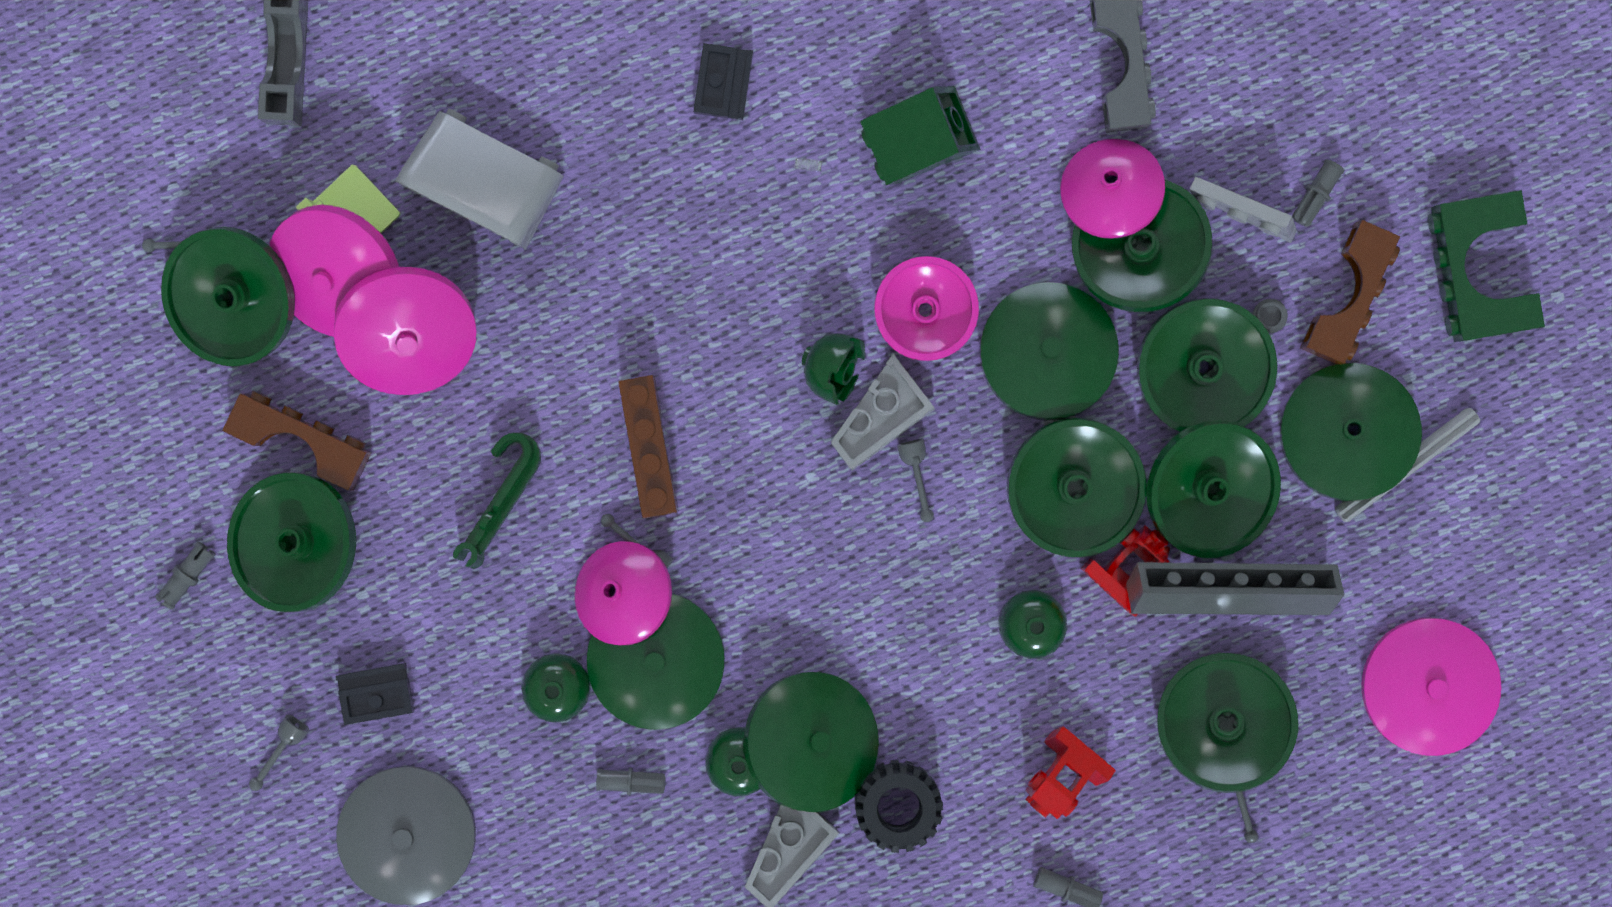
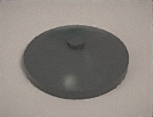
[336,766,476,905]

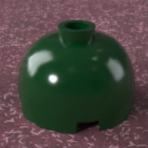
[802,333,865,405]
[998,590,1068,659]
[521,653,591,723]
[705,727,760,797]

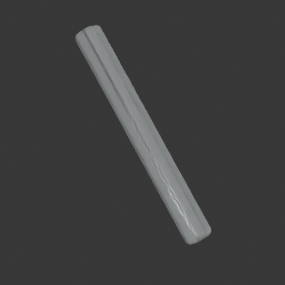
[1335,408,1480,522]

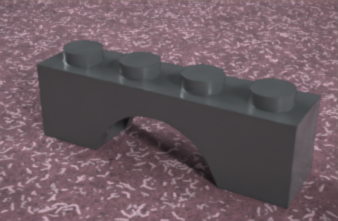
[258,0,308,126]
[1089,0,1156,133]

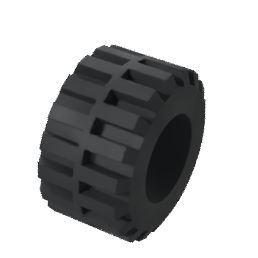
[855,760,943,853]

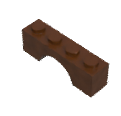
[1300,220,1400,364]
[618,375,679,518]
[222,390,372,491]

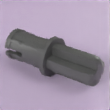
[1292,159,1345,227]
[596,768,666,796]
[1033,867,1103,907]

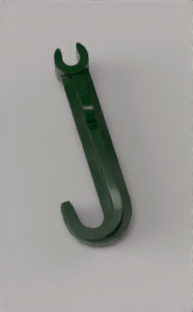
[453,433,541,569]

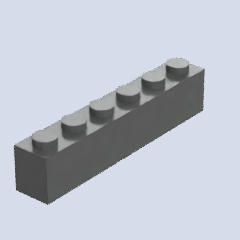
[1126,562,1345,615]

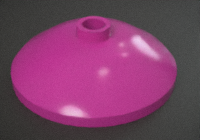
[1060,139,1165,238]
[874,256,979,361]
[575,541,672,645]

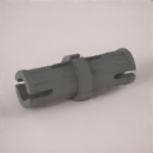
[155,542,216,610]

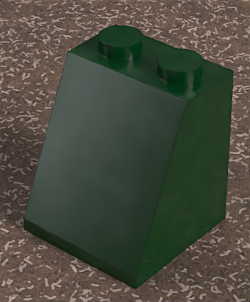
[860,86,981,185]

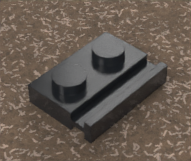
[693,43,753,121]
[335,663,415,725]

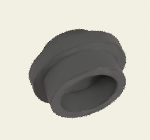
[1252,299,1288,333]

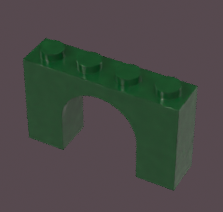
[1428,190,1545,342]

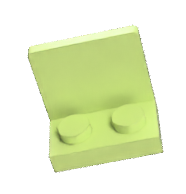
[296,165,401,234]

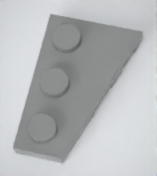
[1190,177,1297,243]
[831,354,935,471]
[745,805,840,907]

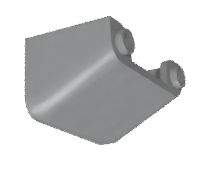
[396,108,564,250]

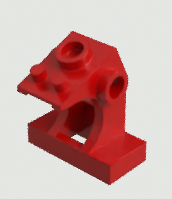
[1080,525,1170,617]
[1025,726,1116,819]

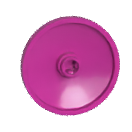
[269,205,399,337]
[334,267,477,395]
[1361,618,1501,756]

